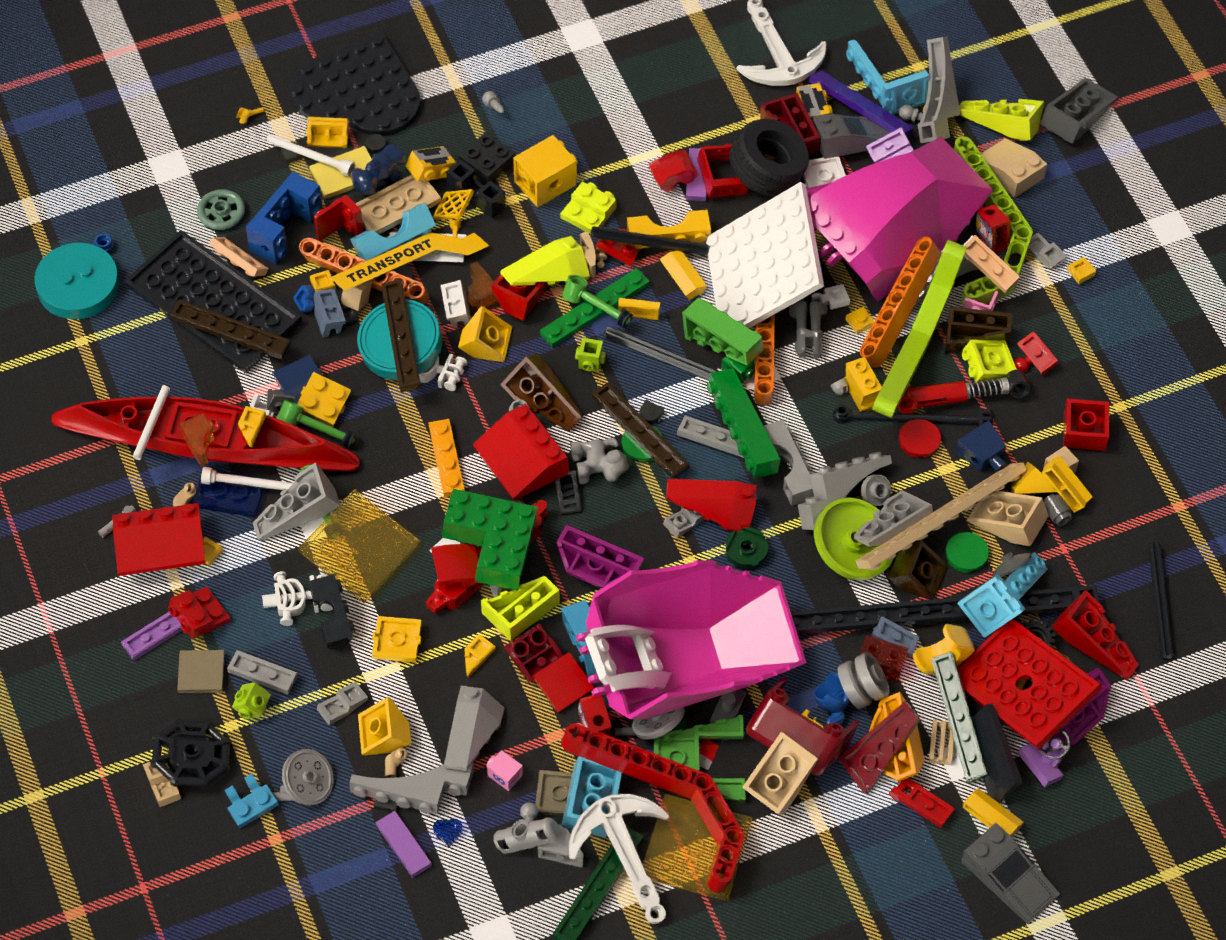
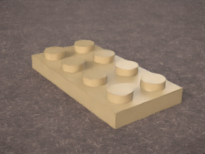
[355,175,441,235]

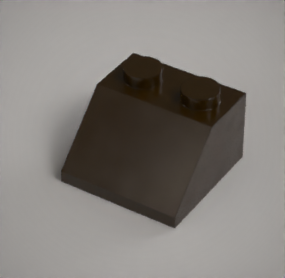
[889,540,947,600]

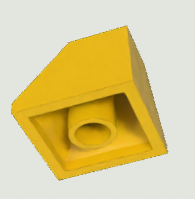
[458,306,512,362]
[358,697,412,756]

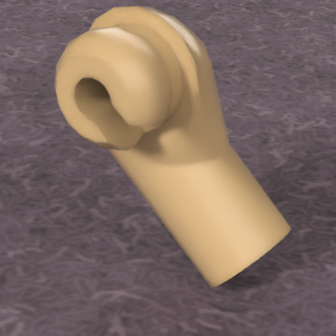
[385,748,408,778]

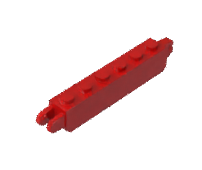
[426,499,548,614]

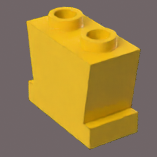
[844,357,882,411]

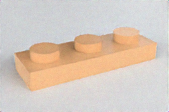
[964,235,1020,293]
[209,237,268,277]

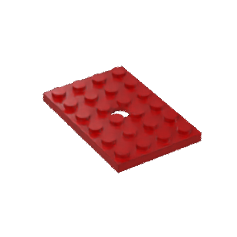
[958,619,1102,750]

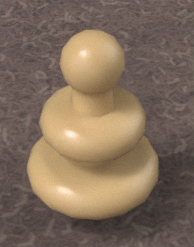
[594,246,607,268]

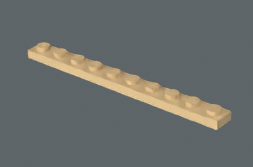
[855,463,1027,571]

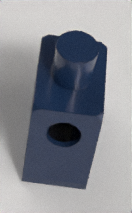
[955,421,1007,472]

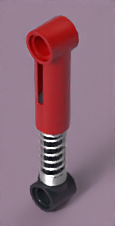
[897,370,1031,414]

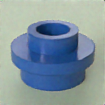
[93,234,114,253]

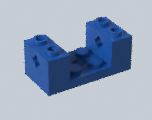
[246,172,323,265]

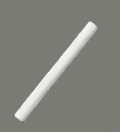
[133,385,170,460]

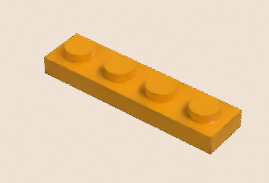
[428,419,465,497]

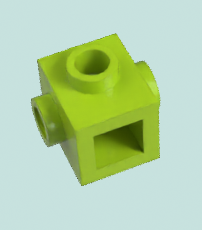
[575,338,606,372]
[232,682,271,719]

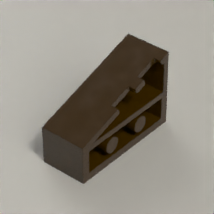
[944,306,1012,354]

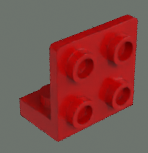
[314,195,364,241]

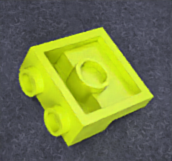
[560,182,616,234]
[962,340,1017,383]

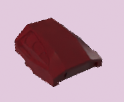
[502,623,563,683]

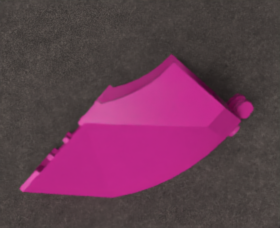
[806,137,993,302]
[576,560,806,719]

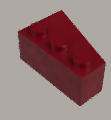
[760,93,820,155]

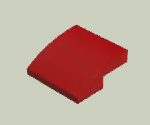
[431,544,479,587]

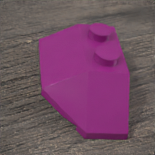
[557,525,644,588]
[1056,668,1111,745]

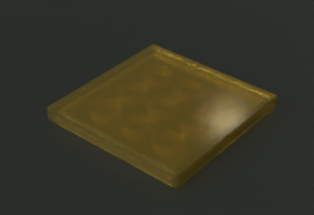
[298,489,420,604]
[643,794,752,901]

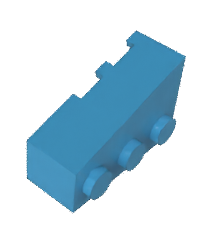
[561,600,597,678]

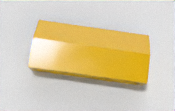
[660,250,707,301]
[1042,456,1093,512]
[963,788,1024,837]

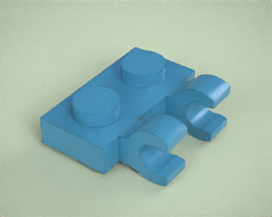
[225,774,279,828]

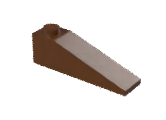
[500,353,583,431]

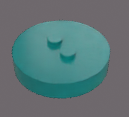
[35,243,119,319]
[357,299,442,380]

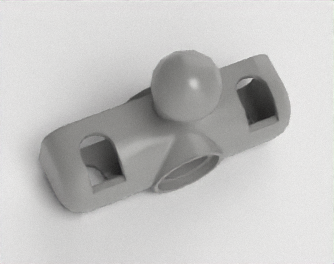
[494,802,559,854]

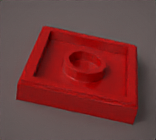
[532,652,594,713]

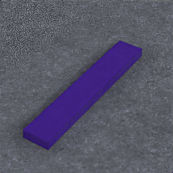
[809,70,914,136]

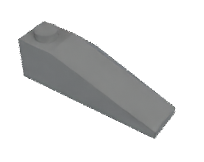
[253,463,341,541]
[854,490,933,547]
[444,686,504,771]

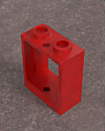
[697,144,749,198]

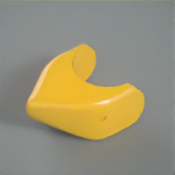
[913,624,975,675]

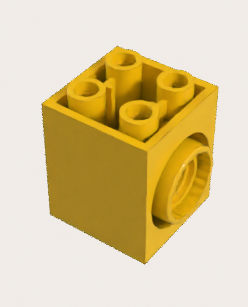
[514,135,577,208]

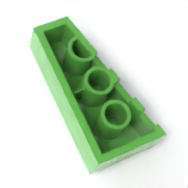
[682,297,763,365]

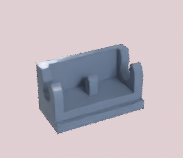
[313,289,346,337]

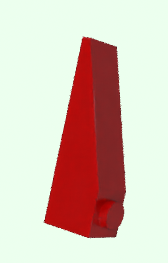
[491,274,548,320]
[1052,590,1139,680]

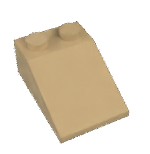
[981,139,1047,198]
[967,491,1049,546]
[742,732,818,815]

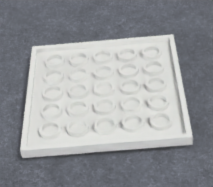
[706,182,824,328]

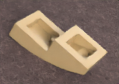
[580,231,596,278]
[143,762,181,807]

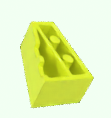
[481,576,560,641]

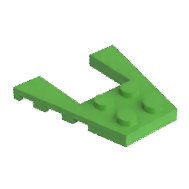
[654,715,745,803]

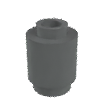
[1044,494,1073,527]

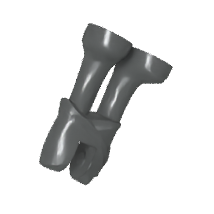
[789,301,828,358]

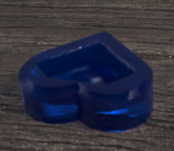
[433,818,463,847]

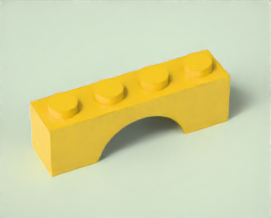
[627,210,711,249]

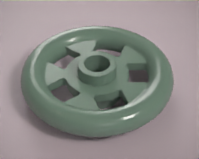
[197,189,245,230]

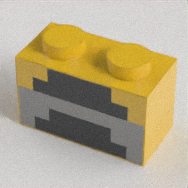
[796,83,833,122]
[405,146,456,182]

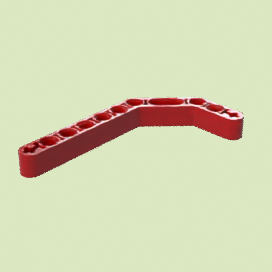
[561,723,744,893]

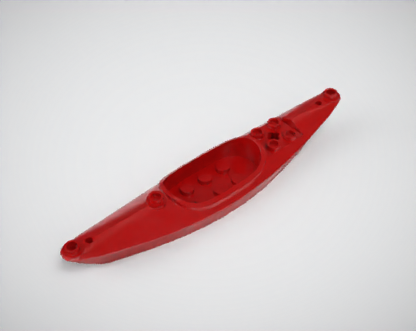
[51,396,360,472]

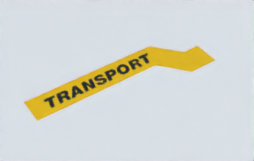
[330,233,489,291]

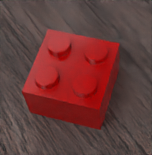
[1063,398,1109,451]

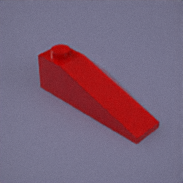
[666,479,756,532]

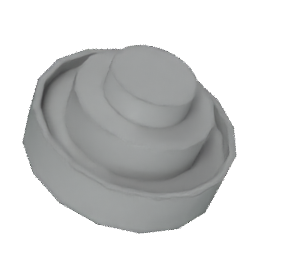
[861,475,891,506]

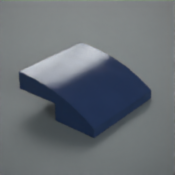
[272,355,323,404]

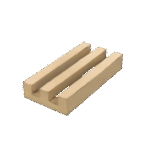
[929,719,954,765]

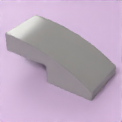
[1028,233,1067,268]
[317,681,368,725]

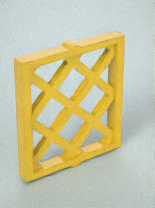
[432,189,474,220]

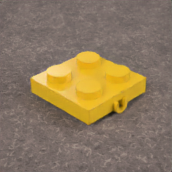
[297,372,351,427]
[372,616,422,663]

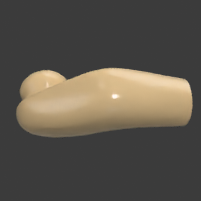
[173,483,197,507]

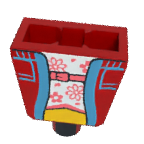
[975,205,1011,253]
[578,695,612,736]

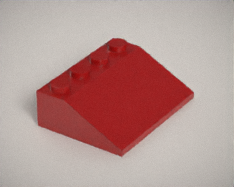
[473,404,569,501]
[112,503,206,576]

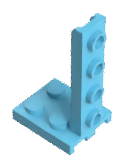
[846,40,929,115]
[957,552,1048,638]

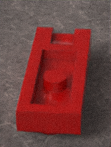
[889,778,955,829]

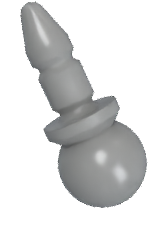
[482,91,504,113]
[899,105,923,122]

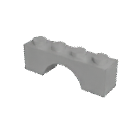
[764,420,814,506]

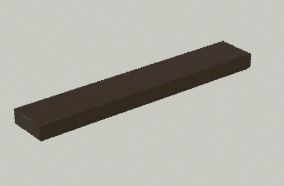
[381,279,422,393]
[170,299,291,360]
[592,382,690,479]

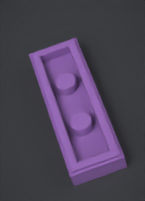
[686,148,706,201]
[121,612,182,661]
[376,811,432,878]

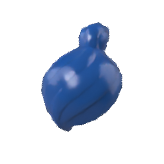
[814,673,851,725]

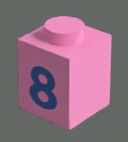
[487,750,523,791]

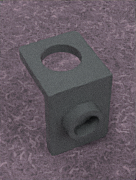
[267,389,295,412]

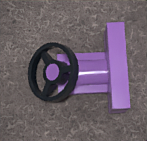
[1017,729,1071,787]

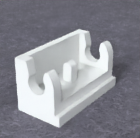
[441,280,471,328]

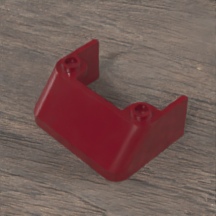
[746,677,860,775]

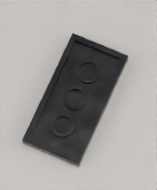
[973,704,1023,804]

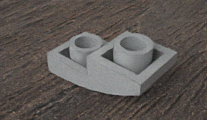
[663,508,705,538]

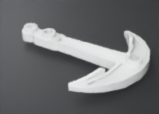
[737,0,826,86]
[569,794,669,924]

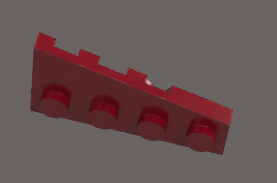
[839,701,921,794]

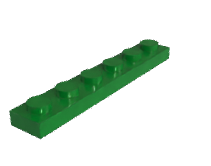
[540,268,650,348]

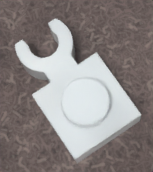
[811,284,850,310]

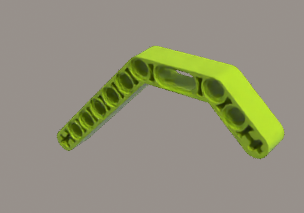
[954,136,1033,305]
[872,240,968,418]

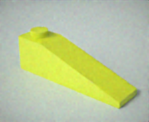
[959,99,1044,141]
[500,236,590,286]

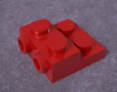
[168,587,230,640]

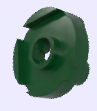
[725,527,769,570]

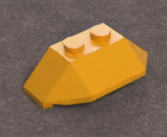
[869,692,925,781]

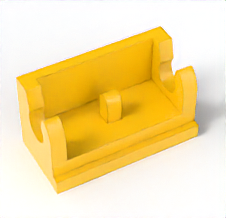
[306,117,349,148]

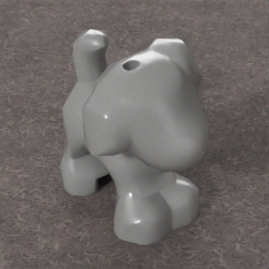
[570,438,629,485]

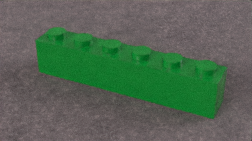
[707,368,780,478]

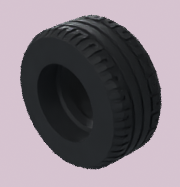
[729,119,809,196]

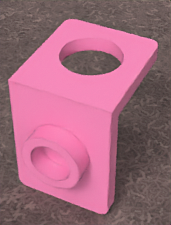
[963,291,999,311]

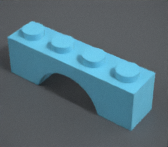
[350,203,436,261]

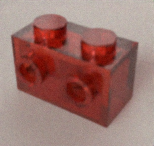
[859,635,909,681]

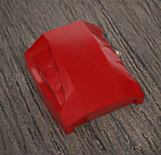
[648,149,698,191]

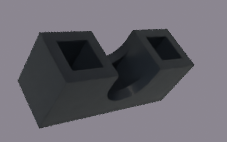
[447,160,506,218]
[309,574,355,647]

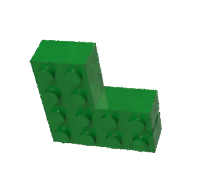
[442,489,538,591]

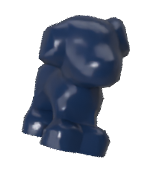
[351,143,406,195]

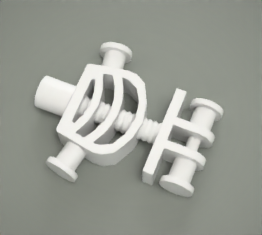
[419,354,467,391]
[262,571,333,626]

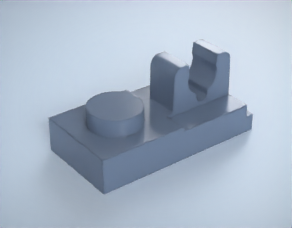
[871,616,919,658]

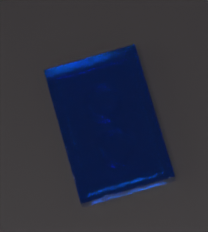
[193,469,265,518]

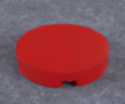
[899,419,941,458]

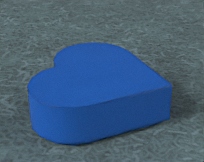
[293,285,314,312]

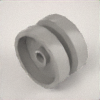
[838,652,889,709]

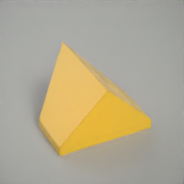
[1011,462,1057,494]

